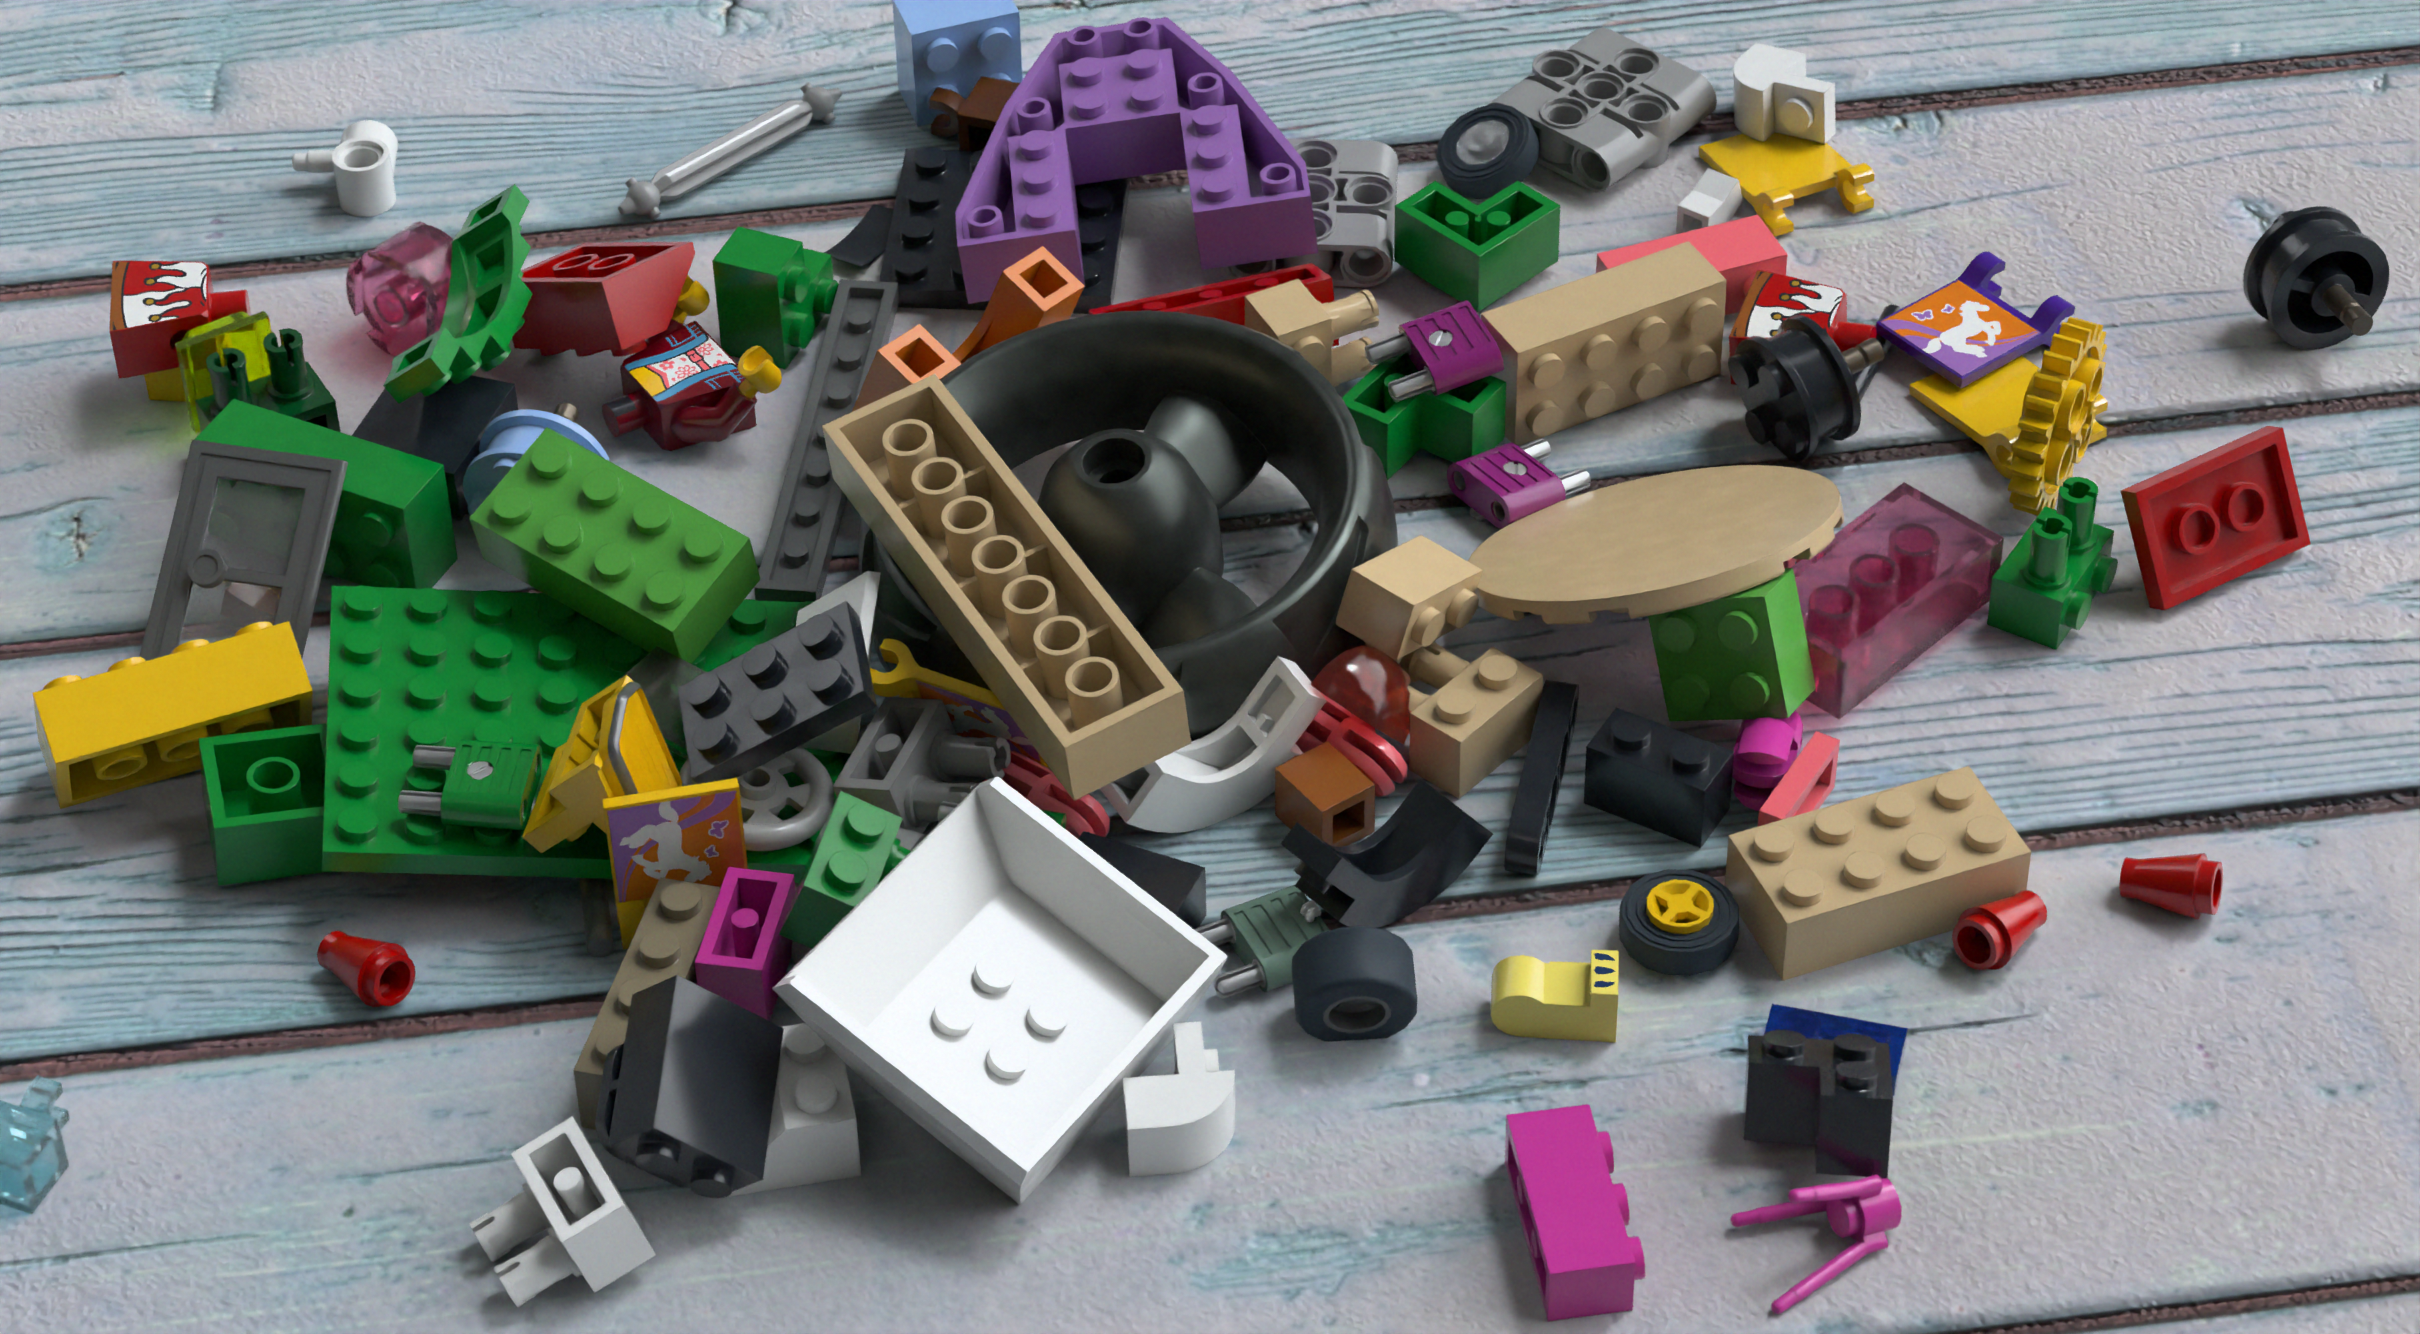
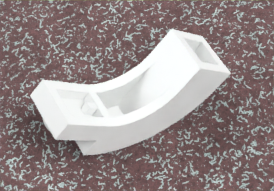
[1099,656,1327,833]

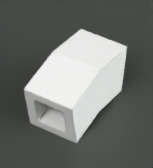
[1676,168,1743,234]

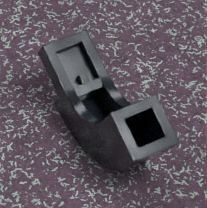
[1280,779,1493,928]

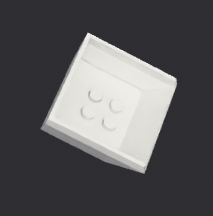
[772,776,1228,1205]

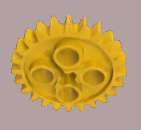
[2008,317,2107,516]

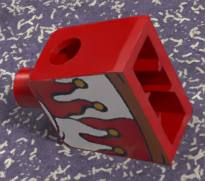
[109,261,251,379]
[1729,270,1876,385]

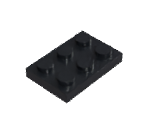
[678,601,877,784]

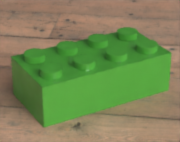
[469,427,761,672]

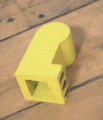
[1490,950,1619,1043]

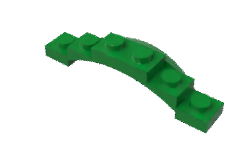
[383,184,533,404]

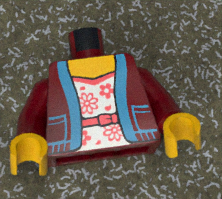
[602,275,782,451]

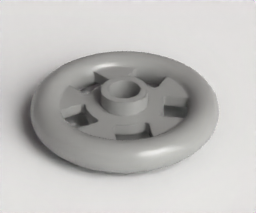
[679,746,835,851]

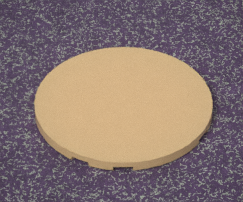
[1468,465,1844,624]

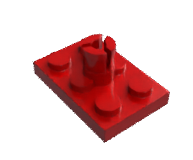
[2121,426,2311,610]

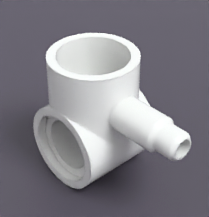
[292,120,398,217]

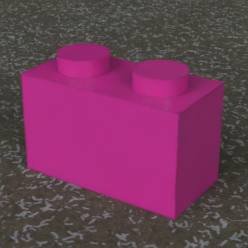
[695,867,796,1021]

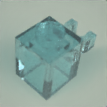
[0,1075,70,1214]

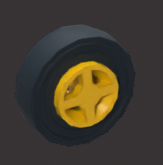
[1619,869,1739,976]

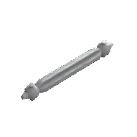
[618,83,842,220]

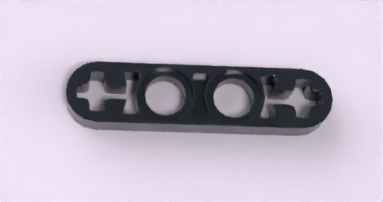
[1504,680,1579,875]

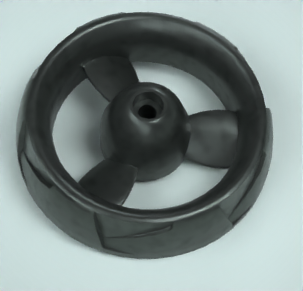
[859,311,1399,741]

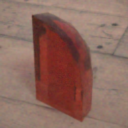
[1310,646,1411,745]

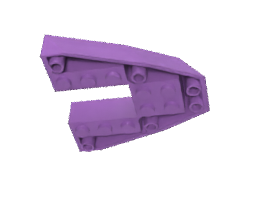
[955,17,1318,304]

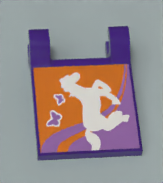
[1876,251,2075,388]

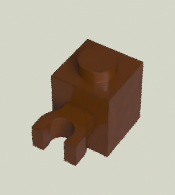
[929,76,1020,151]

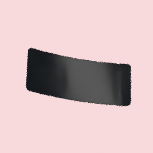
[824,204,894,266]

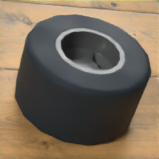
[1292,926,1417,1042]

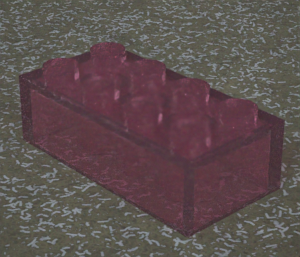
[1791,482,2004,719]

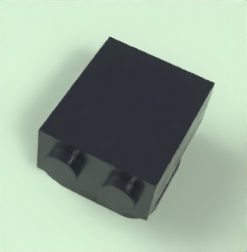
[352,375,518,521]
[596,975,784,1198]

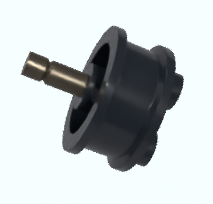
[2243,206,2390,349]
[1728,315,1884,462]

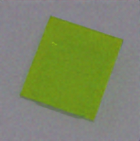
[175,311,272,433]

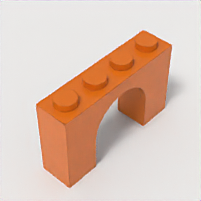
[852,246,1085,412]

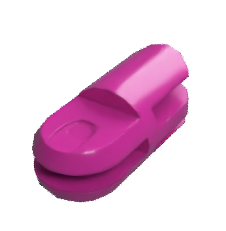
[1732,711,1803,811]

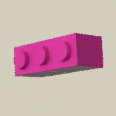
[1505,1104,1645,1321]

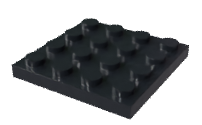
[879,147,1131,314]

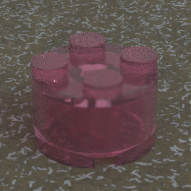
[346,221,453,357]

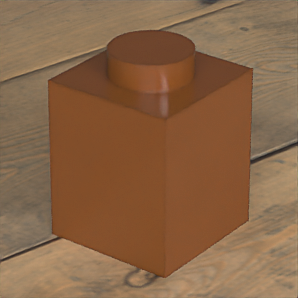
[1275,741,1375,847]

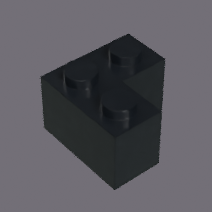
[1743,1030,1893,1178]

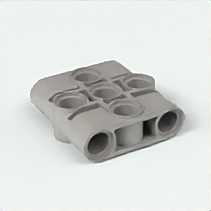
[1488,27,1717,192]
[1225,139,1398,287]

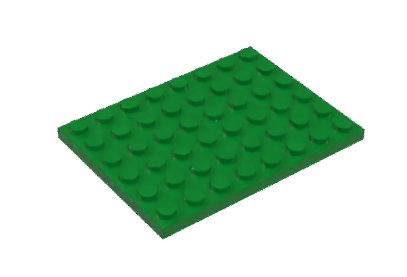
[322,585,851,884]

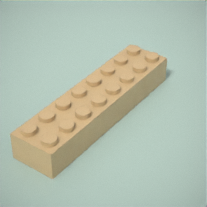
[822,374,1191,801]

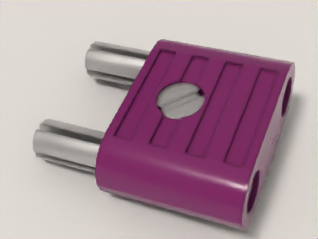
[1365,300,1504,402]
[1447,438,1591,529]

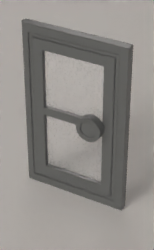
[139,439,348,661]

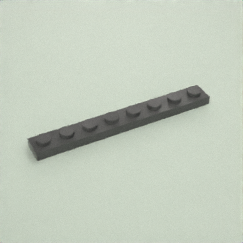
[754,279,899,602]

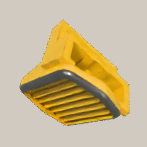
[522,675,682,854]

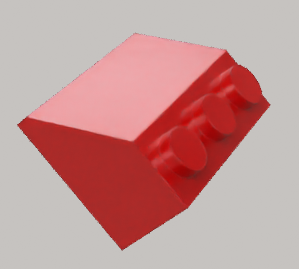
[512,242,695,357]

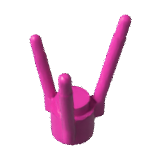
[1730,1174,1902,1314]

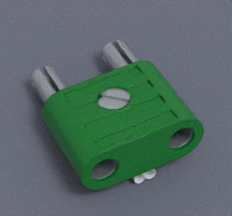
[398,739,543,830]

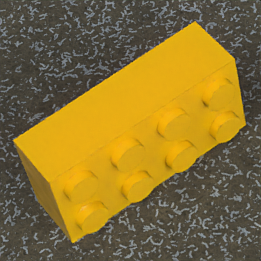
[32,621,313,809]

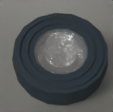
[1436,104,1539,200]

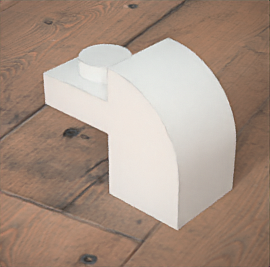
[1733,43,1835,144]
[1123,1021,1236,1177]

